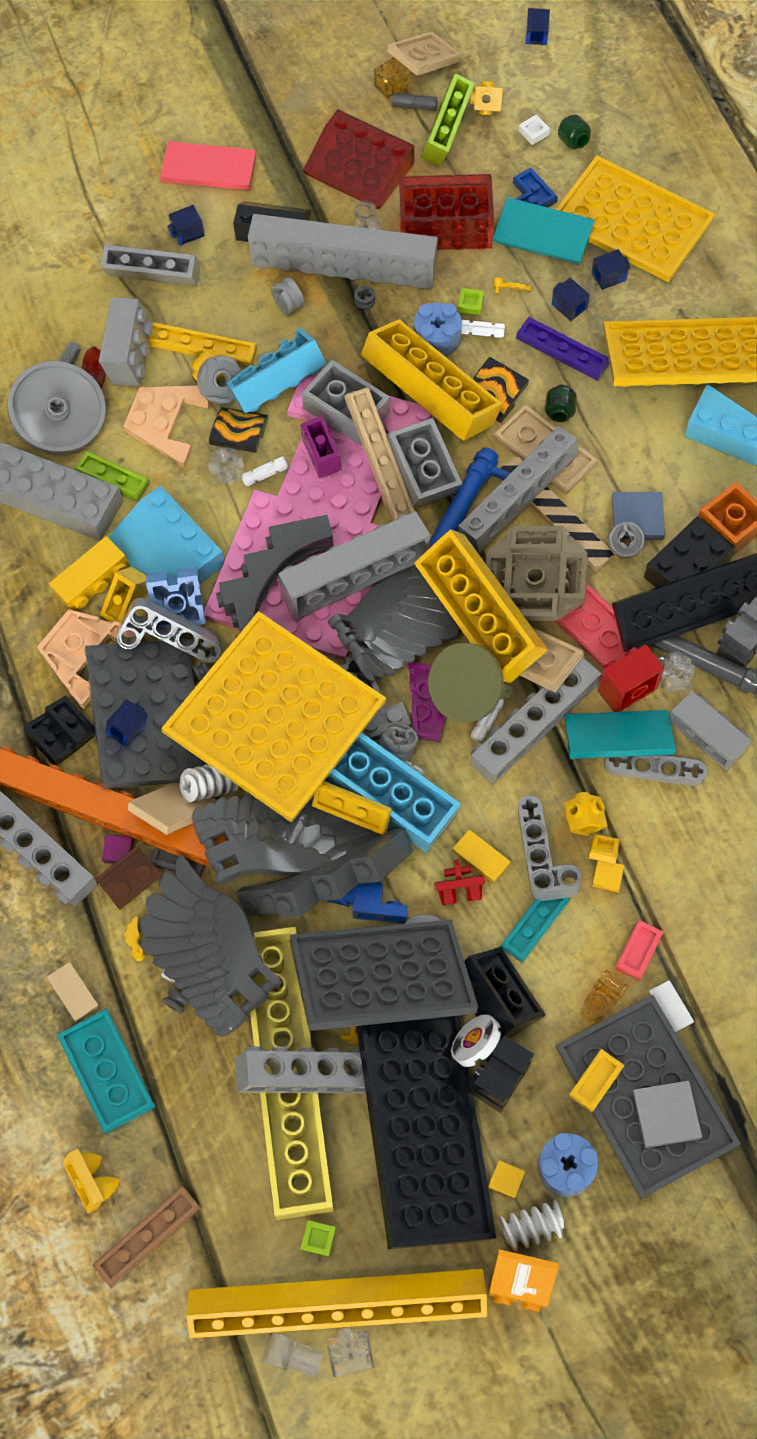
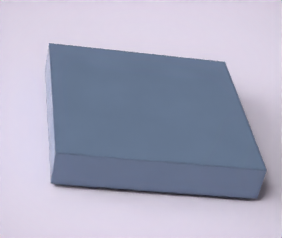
[612,492,664,540]

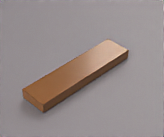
[92,1186,201,1289]

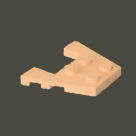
[123,386,211,468]
[37,609,136,709]

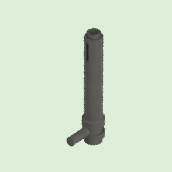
[650,636,757,699]

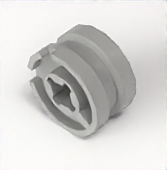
[271,277,304,315]
[607,522,644,557]
[378,722,418,762]

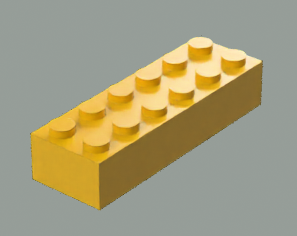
[361,319,503,441]
[414,529,548,683]

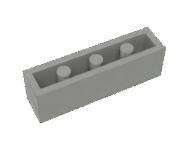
[101,244,201,286]

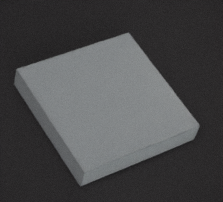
[632,1081,702,1148]

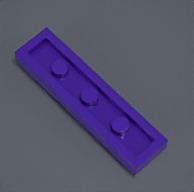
[516,317,609,381]

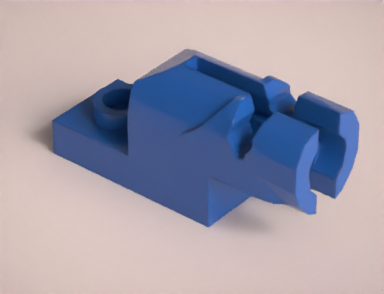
[327,882,408,924]

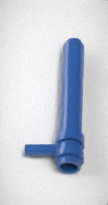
[430,447,511,548]

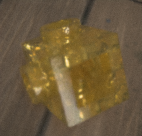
[374,58,409,98]

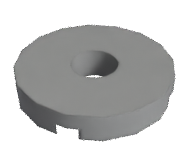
[197,356,242,404]

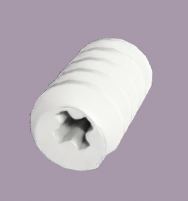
[180,764,238,802]
[500,1200,564,1252]

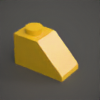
[100,566,147,623]

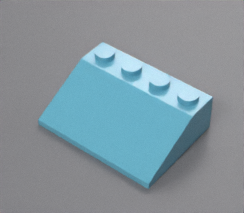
[108,485,224,601]

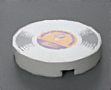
[451,1015,501,1067]

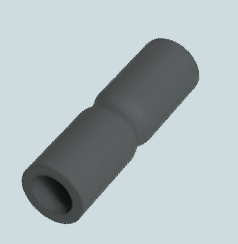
[392,92,437,111]

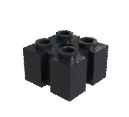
[471,1036,534,1113]

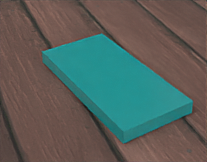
[492,197,595,265]
[564,710,676,759]
[57,1008,156,1135]

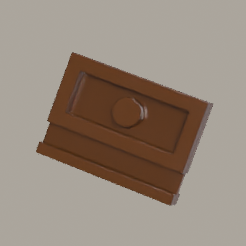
[95,845,162,910]

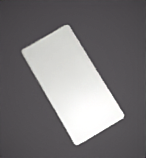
[649,981,694,1032]

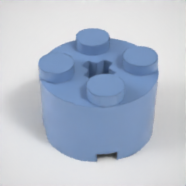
[414,303,462,357]
[538,1133,598,1197]

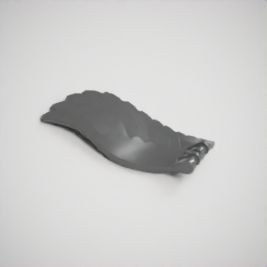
[328,567,462,682]
[192,793,377,885]
[139,855,283,1037]

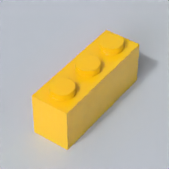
[49,536,130,611]

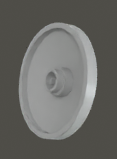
[8,361,106,455]

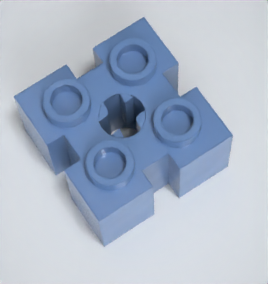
[146,567,206,628]

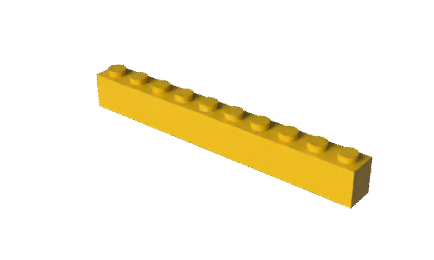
[186,1269,487,1338]

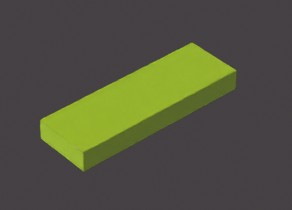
[74,451,150,502]

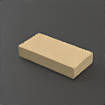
[47,962,100,1023]

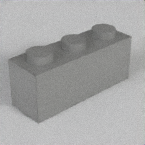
[670,691,752,771]

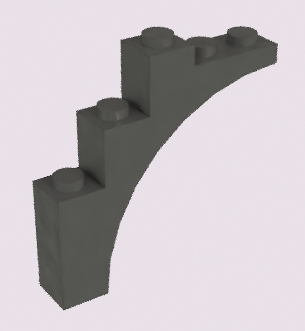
[216,515,334,638]
[236,828,413,918]

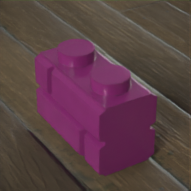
[300,417,342,478]

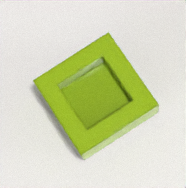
[457,288,484,316]
[300,1220,336,1258]

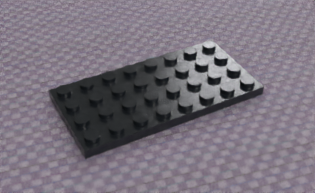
[356,1015,496,1250]

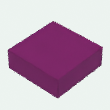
[102,835,133,864]

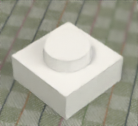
[518,115,550,145]

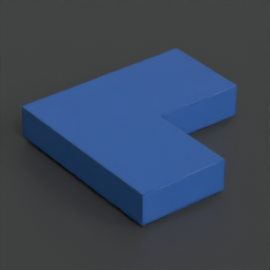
[513,168,558,208]

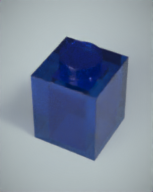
[525,8,550,45]
[167,205,205,246]
[591,249,630,290]
[551,278,590,321]
[105,699,148,748]

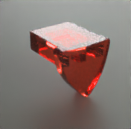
[81,346,106,388]

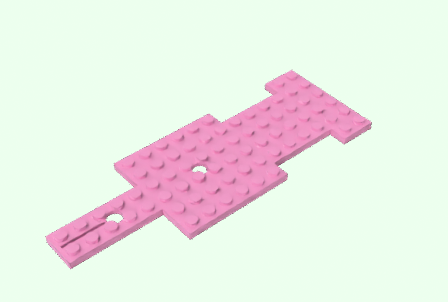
[204,375,437,661]

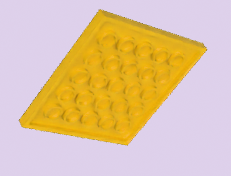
[162,611,386,823]

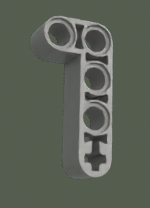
[117,598,221,663]
[518,795,582,901]

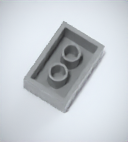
[99,298,153,386]
[302,360,390,446]
[387,418,462,508]

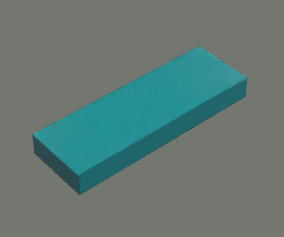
[500,884,570,963]

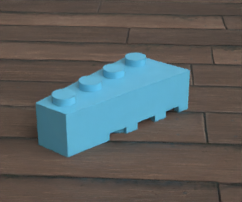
[226,328,327,414]
[684,384,757,466]

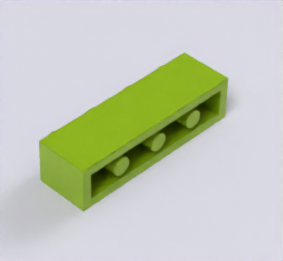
[420,73,475,167]

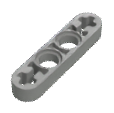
[604,755,707,786]

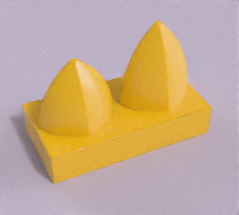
[62,1149,120,1214]

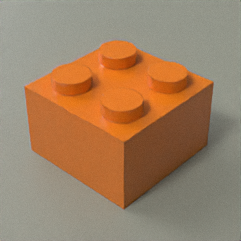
[698,482,757,556]

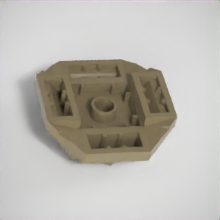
[486,526,588,621]

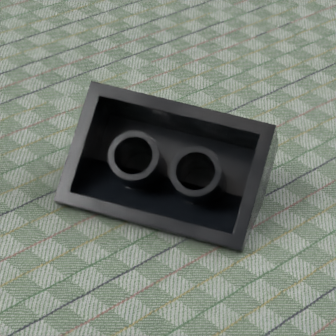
[233,201,311,242]
[464,947,546,1042]

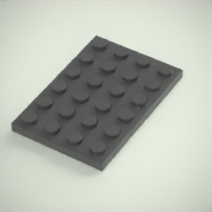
[85,639,207,789]
[290,920,478,1031]
[555,995,741,1200]

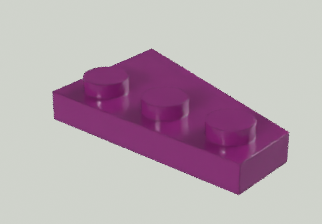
[408,662,447,743]

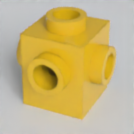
[470,81,503,115]
[564,792,608,836]

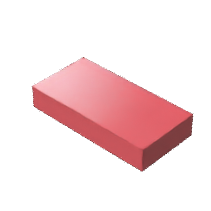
[615,920,663,981]

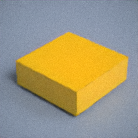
[589,834,620,864]
[592,860,624,893]
[488,1160,526,1200]

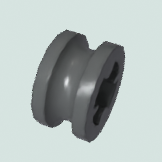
[354,286,375,310]
[192,661,209,683]
[162,989,189,1014]

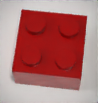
[598,644,664,712]

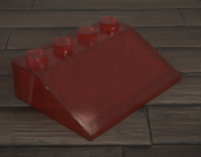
[303,109,414,210]

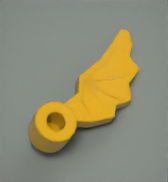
[493,278,531,294]
[123,917,145,962]
[341,1026,359,1045]

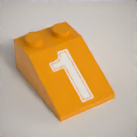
[488,1249,559,1313]

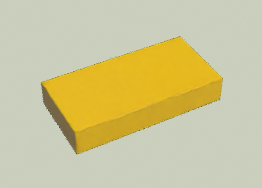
[452,829,511,884]
[569,1049,625,1113]

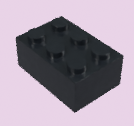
[644,516,735,587]

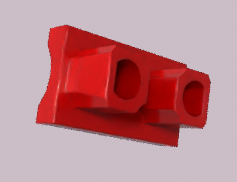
[434,859,485,905]

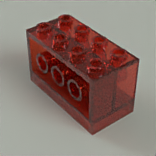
[399,174,494,251]

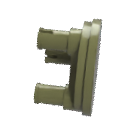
[428,643,513,722]

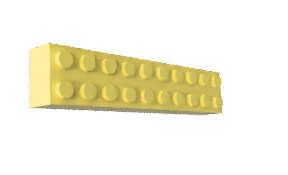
[250,927,334,1220]

